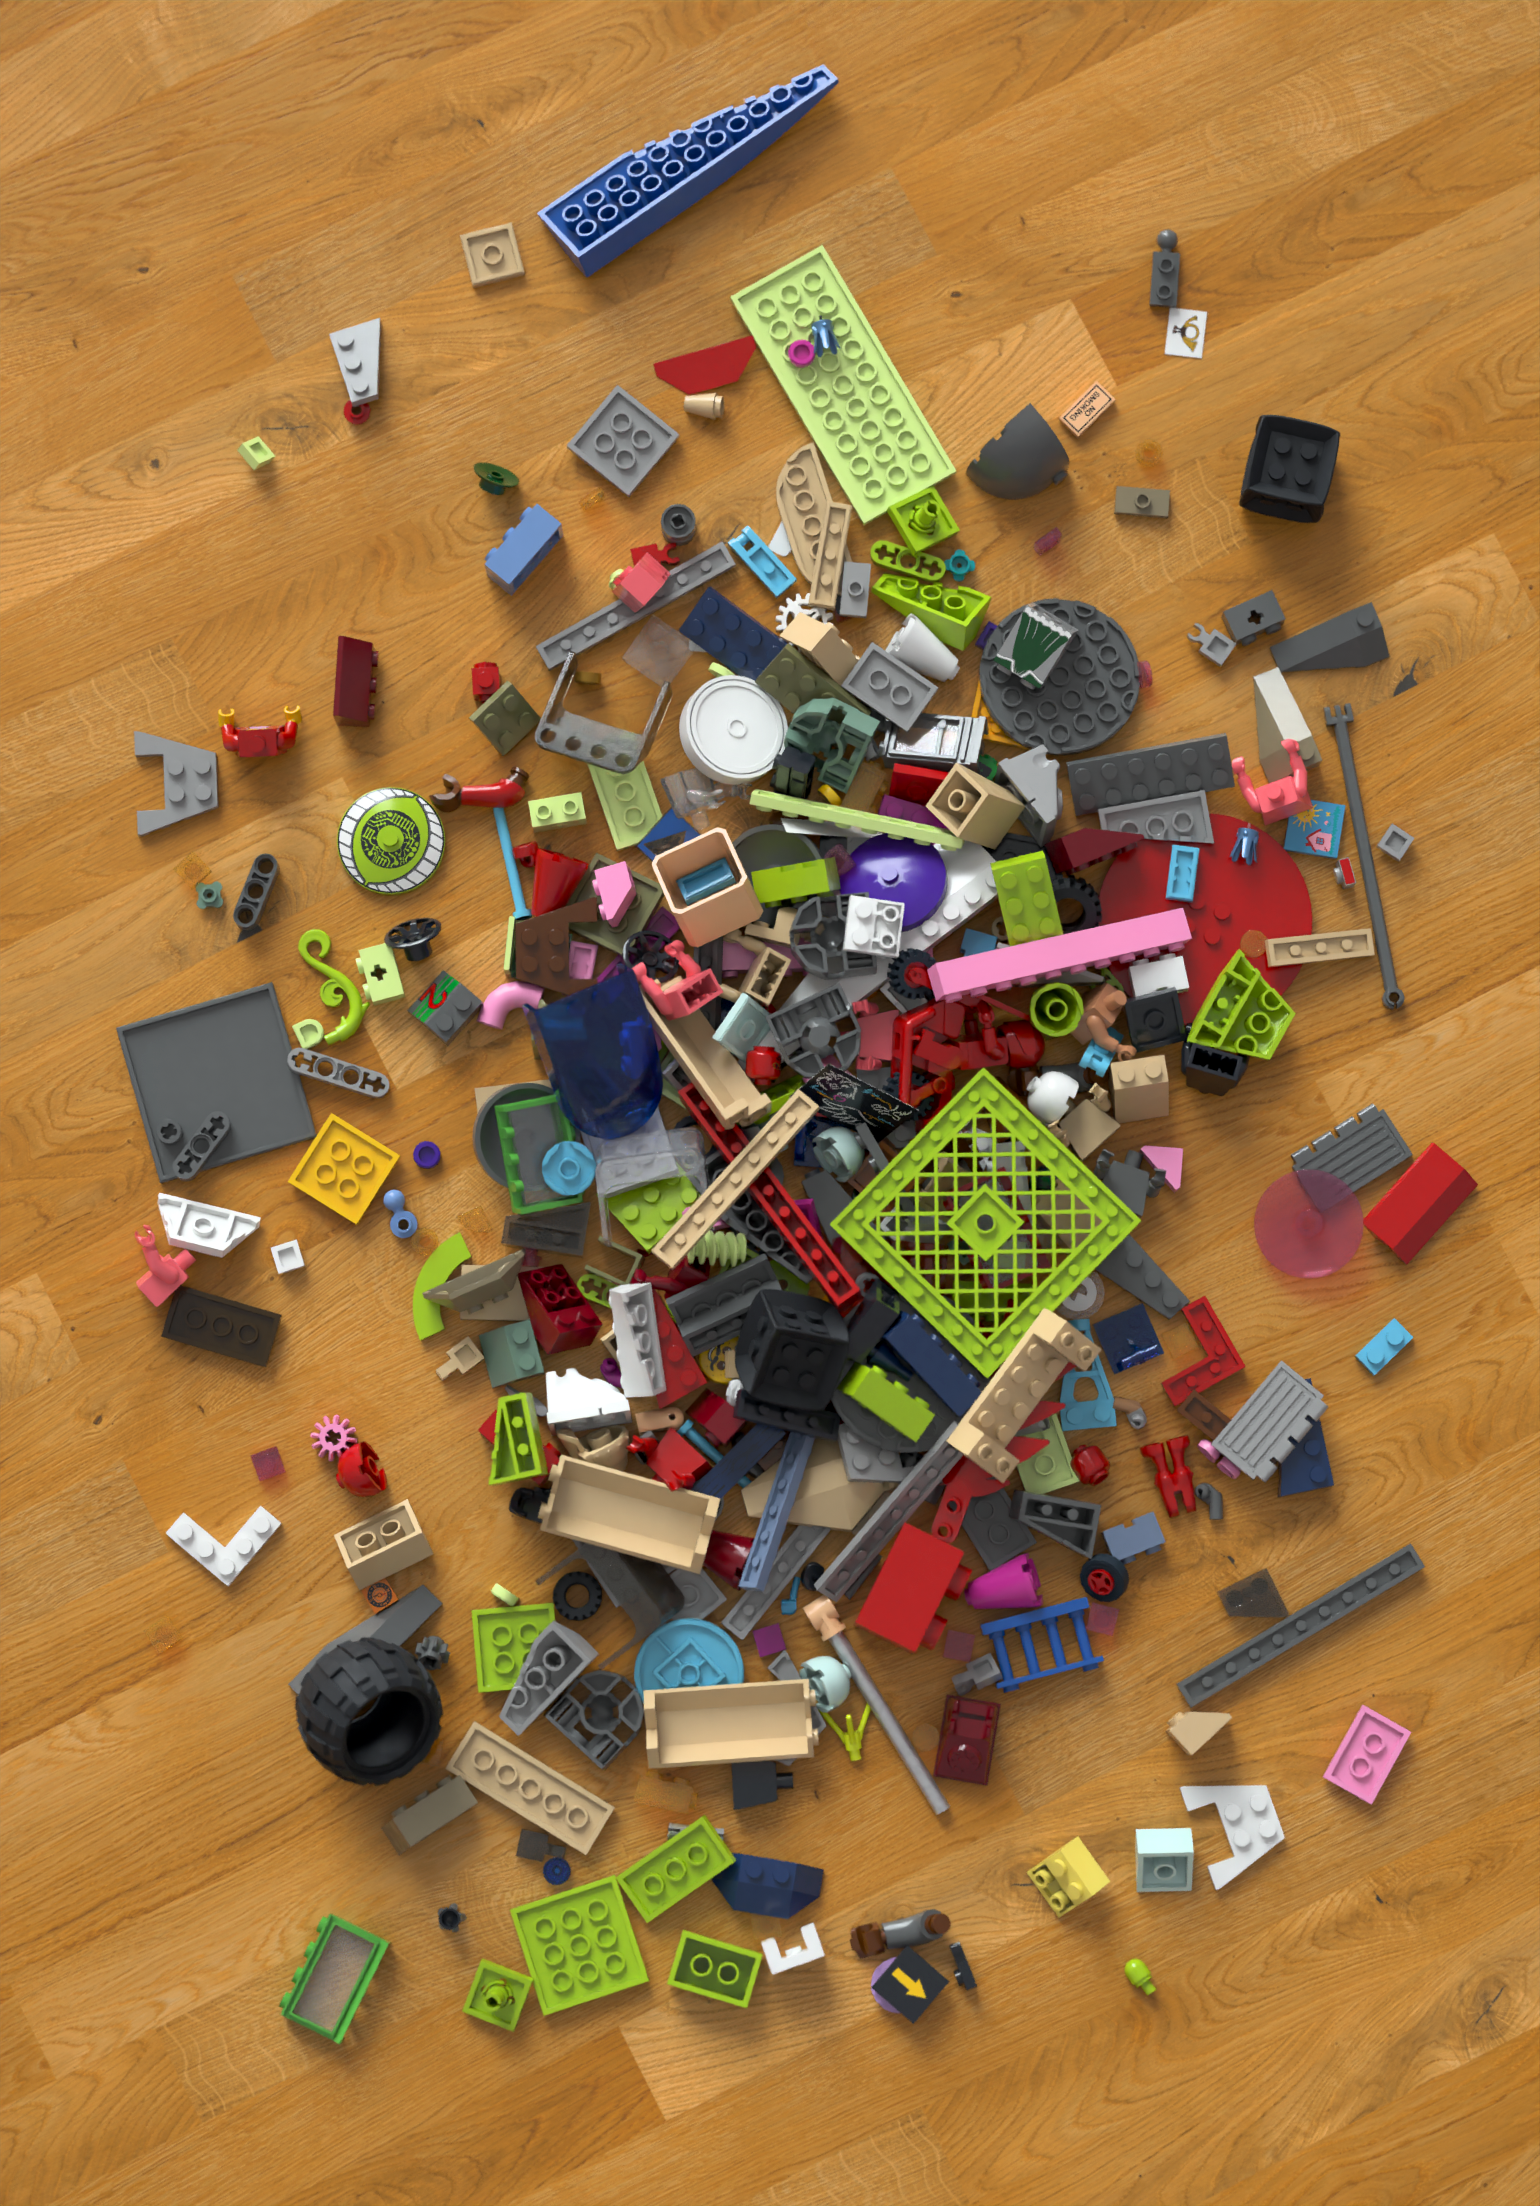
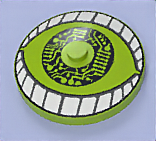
[337,787,445,896]

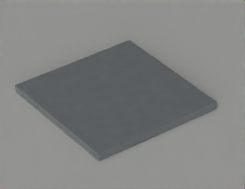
[116,982,317,1184]

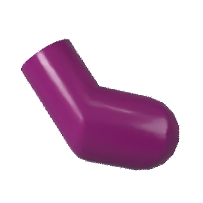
[600,1358,622,1388]

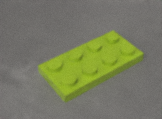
[616,1815,736,1923]

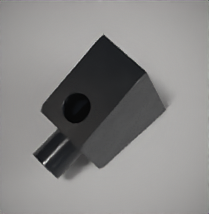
[732,1761,793,1810]

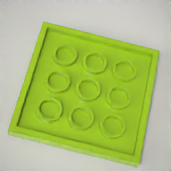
[510,1875,649,2016]

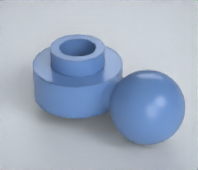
[383,1189,418,1238]

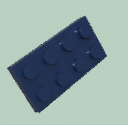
[678,586,788,681]

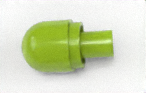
[1125,1959,1156,1996]

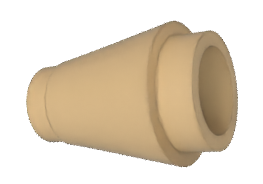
[684,393,724,420]

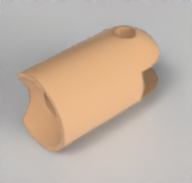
[635,1407,684,1436]

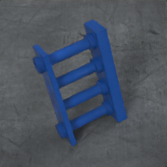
[980,1597,1104,1693]

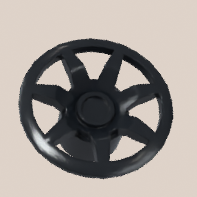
[384,918,442,961]
[622,931,679,983]

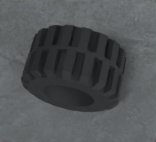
[1050,874,1102,935]

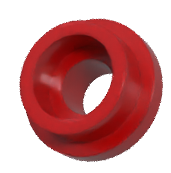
[343,399,370,425]

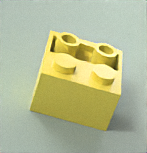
[1027,1836,1110,1917]

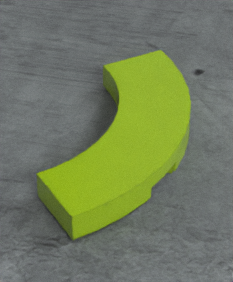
[413,1232,472,1341]

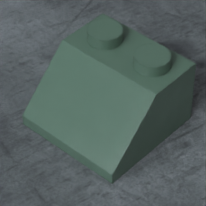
[478,1319,545,1388]

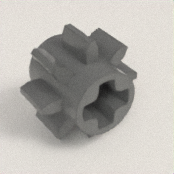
[415,1636,450,1670]

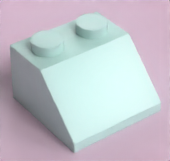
[1135,1828,1194,1892]

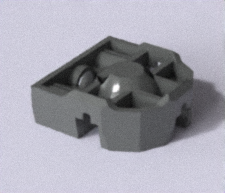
[789,892,877,980]
[765,983,861,1079]
[544,1670,644,1771]

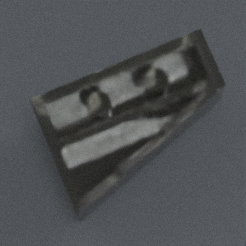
[501,1202,592,1258]

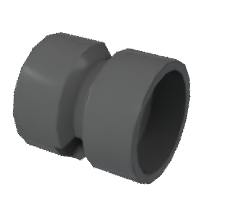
[661,504,696,546]

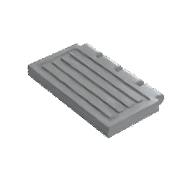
[1211,1360,1328,1483]

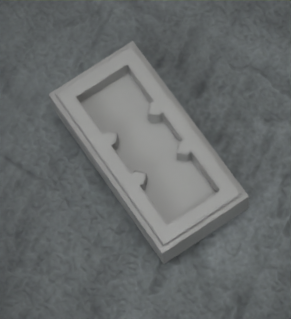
[840,561,871,618]

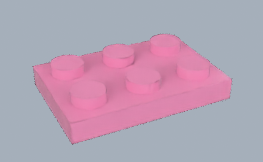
[1323,1705,1411,1804]

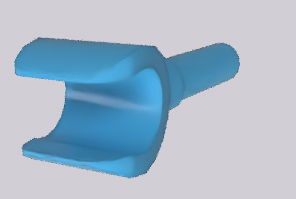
[781,1577,801,1615]

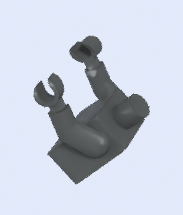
[1094,1149,1166,1218]

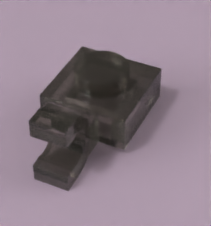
[516,1829,567,1862]

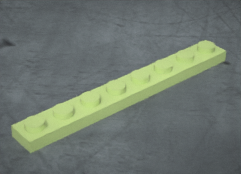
[749,789,965,851]

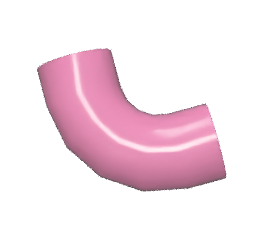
[477,981,545,1030]

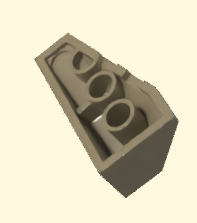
[1253,667,1322,783]

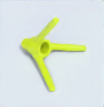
[818,1703,871,1761]

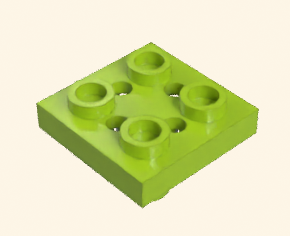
[886,485,960,556]
[462,1959,534,2032]

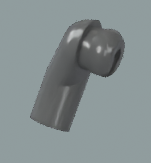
[1195,1483,1223,1520]

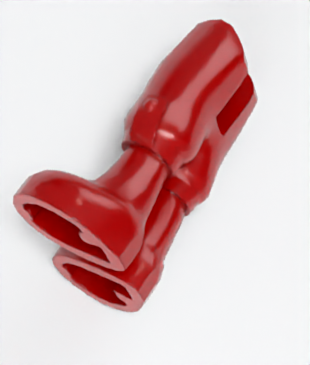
[1139,1435,1197,1518]

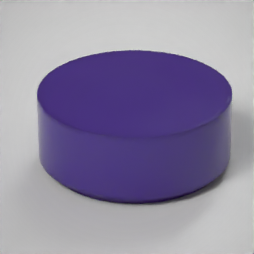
[413,1141,441,1169]

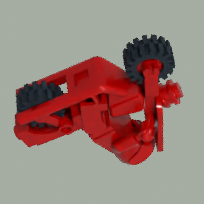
[882,948,1045,1133]

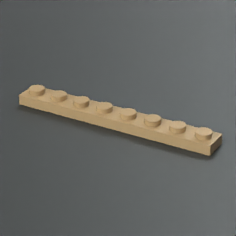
[652,1089,819,1270]

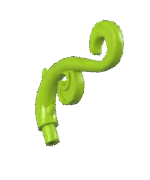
[298,929,370,1045]

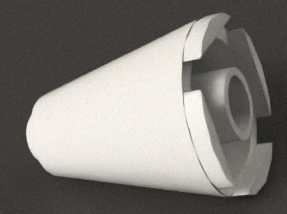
[885,613,960,682]

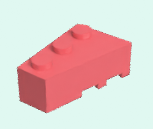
[611,552,671,613]

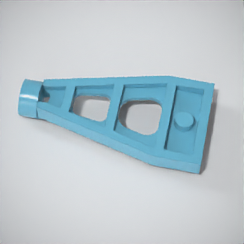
[1059,1319,1117,1431]

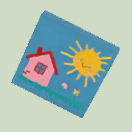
[1283,800,1345,859]

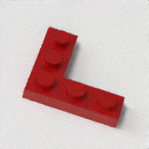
[1160,1296,1246,1407]

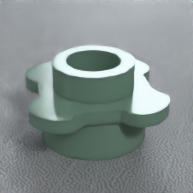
[196,881,223,909]

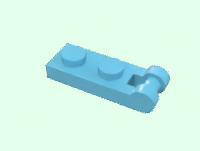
[727,525,797,599]
[1079,1027,1124,1077]

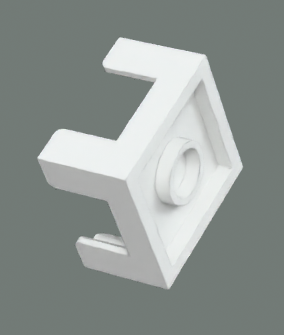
[761,1923,825,1974]

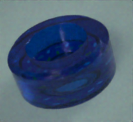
[543,1857,571,1885]

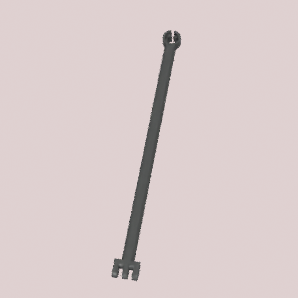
[1323,703,1404,1010]

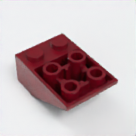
[1045,828,1144,876]
[517,1264,603,1355]

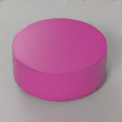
[788,340,815,368]

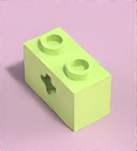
[528,792,587,833]
[356,943,405,1006]

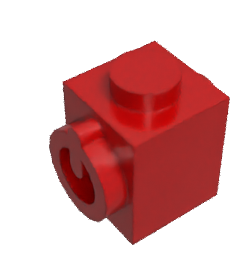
[471,662,501,703]

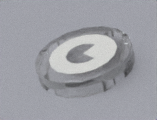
[1056,1271,1105,1320]

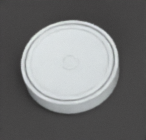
[679,675,788,785]

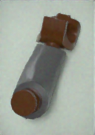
[1007,1062,1109,1096]
[850,1909,951,1959]

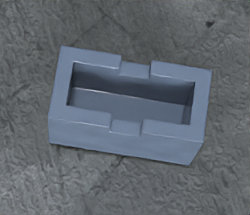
[1101,1512,1166,1565]

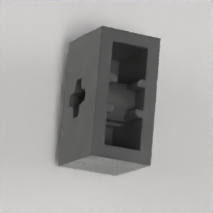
[1221,590,1286,646]

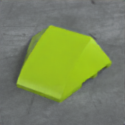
[1187,949,1296,1060]

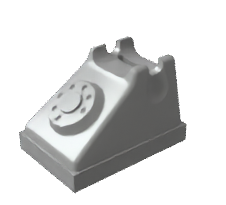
[994,745,1063,847]

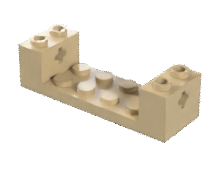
[946,1308,1102,1483]

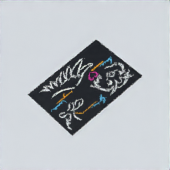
[789,1064,919,1143]

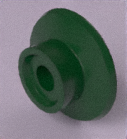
[474,463,519,495]

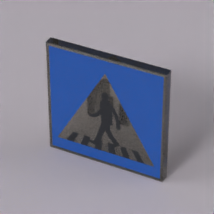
[635,806,702,862]

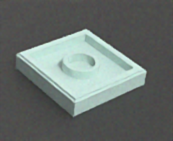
[712,992,771,1063]

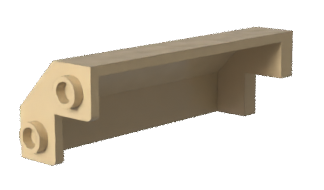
[635,975,771,1130]
[538,1455,720,1574]
[644,1679,819,1769]

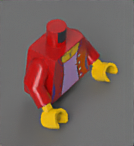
[218,706,302,757]

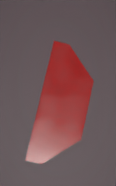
[653,335,756,395]

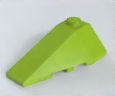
[871,573,991,651]

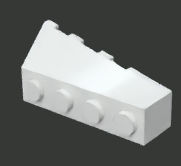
[609,1283,666,1398]

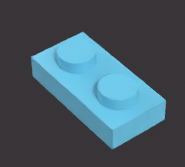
[1355,1318,1414,1376]

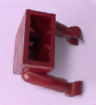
[631,1245,711,1300]

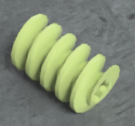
[687,1230,747,1267]

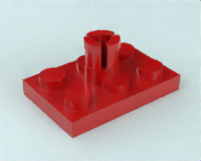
[889,763,949,807]

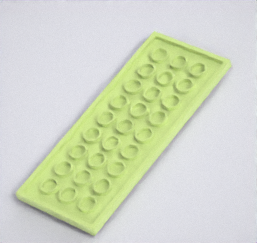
[730,245,956,526]

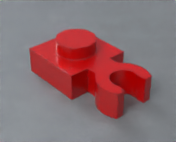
[630,543,680,566]

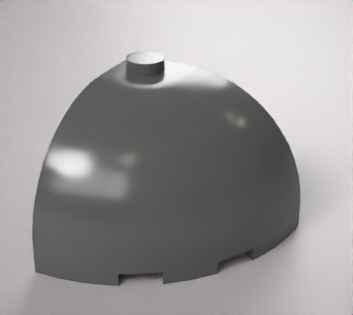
[966,403,1069,500]

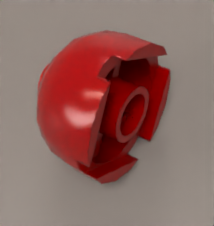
[336,1441,387,1497]

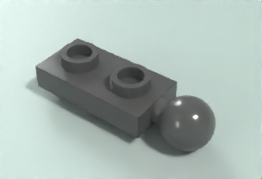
[1149,229,1180,308]

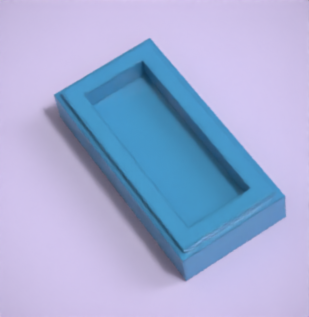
[676,858,736,906]

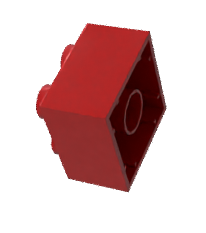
[854,1523,972,1655]

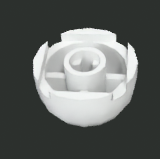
[1027,1071,1079,1126]

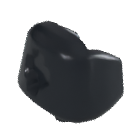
[801,1562,824,1591]

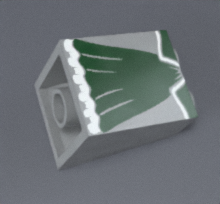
[993,602,1079,690]

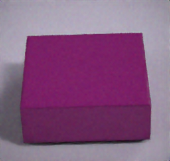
[752,1623,786,1657]

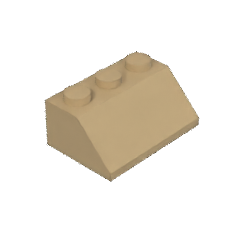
[334,1499,433,1590]

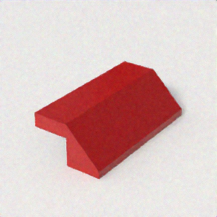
[1361,1142,1478,1265]

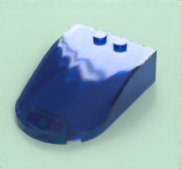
[522,963,663,1139]

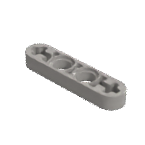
[287,1048,389,1099]

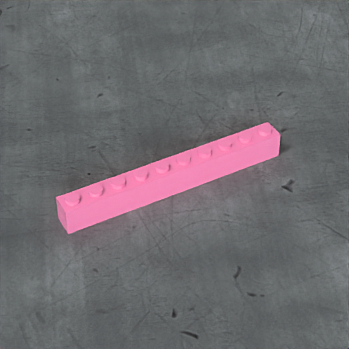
[927,908,1192,1003]

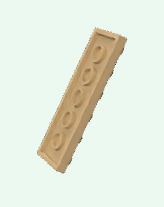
[445,1721,615,1855]

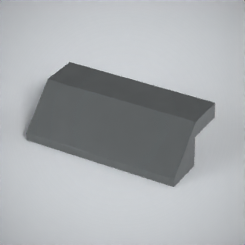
[666,1253,782,1357]

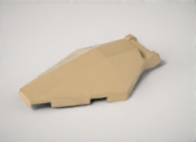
[741,1438,900,1532]

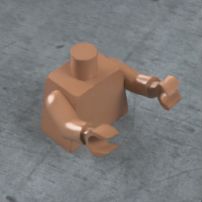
[1070,983,1137,1062]

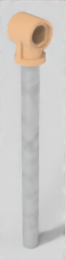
[803,1595,950,1815]

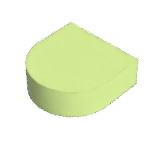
[292,1019,324,1050]
[491,1583,519,1606]

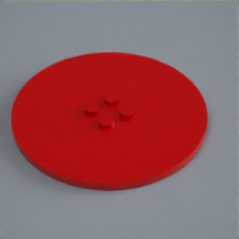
[1099,813,1312,1026]

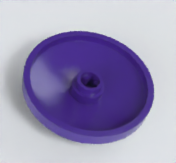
[839,833,948,932]

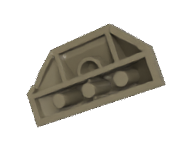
[422,1248,527,1314]

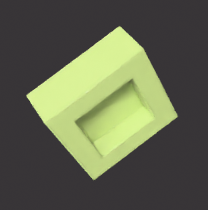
[237,436,275,470]

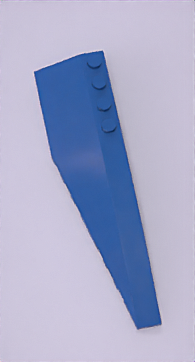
[537,65,839,277]

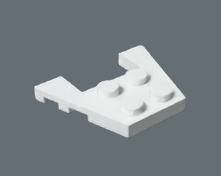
[1179,1785,1285,1890]

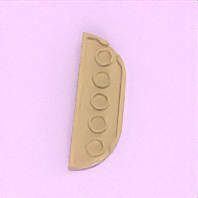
[776,442,852,596]

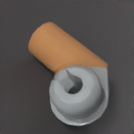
[1112,1396,1147,1429]

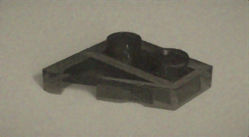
[1217,1568,1290,1618]

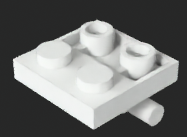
[843,895,905,960]

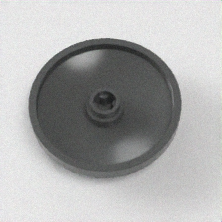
[732,824,824,929]
[472,1082,581,1192]

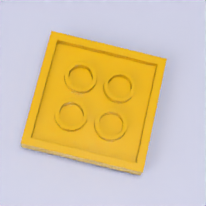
[288,1113,401,1225]

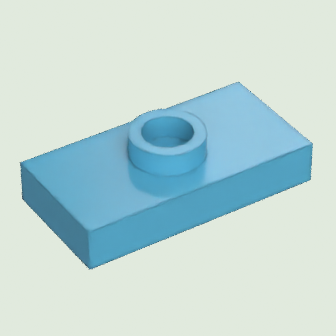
[1165,845,1200,903]

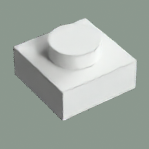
[271,1240,305,1275]

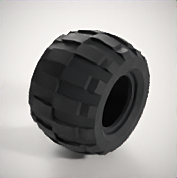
[295,1637,443,1786]

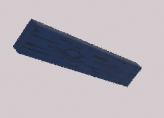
[691,1423,787,1500]

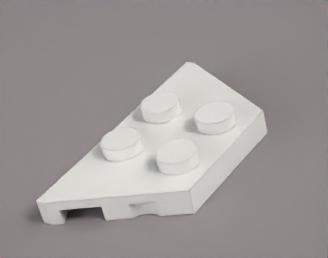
[157,1193,261,1258]

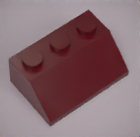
[333,636,379,727]

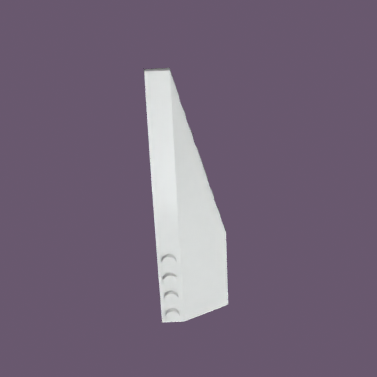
[738,840,998,1083]

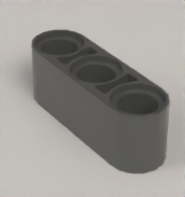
[233,853,280,931]

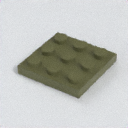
[567,853,665,958]

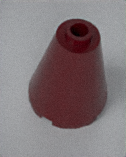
[703,1530,754,1591]

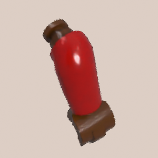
[429,767,529,812]

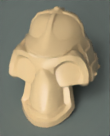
[557,1425,629,1472]

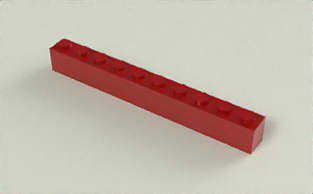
[678,1082,862,1314]

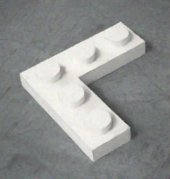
[166,1506,282,1587]

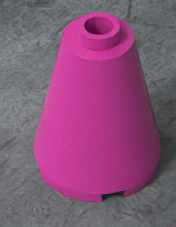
[964,1553,1043,1609]

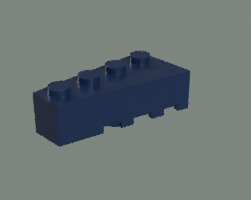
[881,1309,982,1417]
[1278,1378,1334,1498]

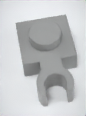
[1187,623,1236,667]

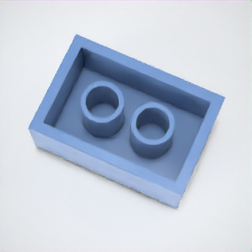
[484,504,563,596]

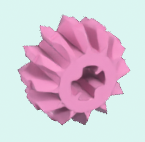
[311,1415,357,1462]

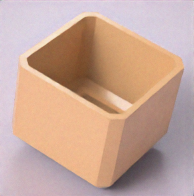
[652,828,763,947]

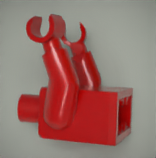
[626,1427,713,1492]

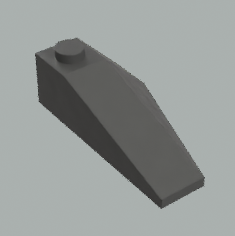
[1270,602,1390,673]

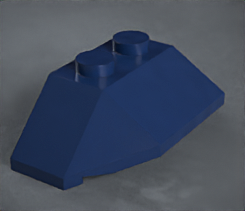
[711,1853,824,1919]

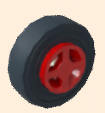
[1080,1554,1129,1602]

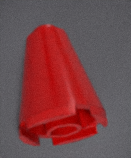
[531,848,589,917]

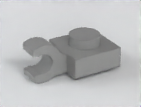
[951,1653,1003,1696]

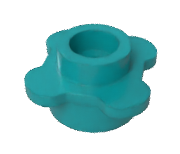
[944,550,975,582]

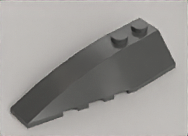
[685,1151,813,1284]
[288,1585,443,1694]

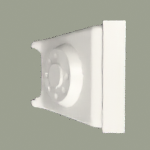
[546,1368,632,1436]

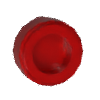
[512,841,539,868]

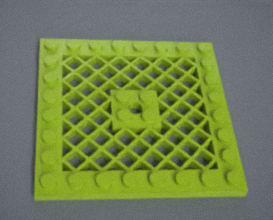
[830,1067,1141,1379]

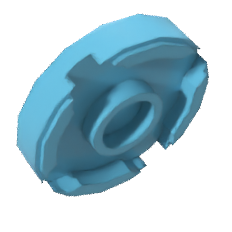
[542,1141,596,1195]

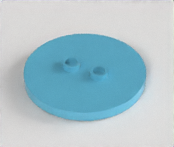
[634,1618,744,1704]

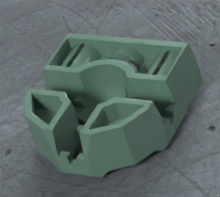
[784,697,880,794]

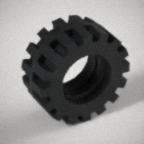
[553,1571,602,1621]

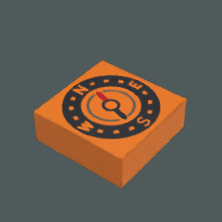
[361,1578,399,1614]

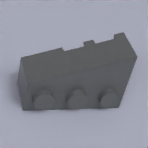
[1010,1489,1101,1559]

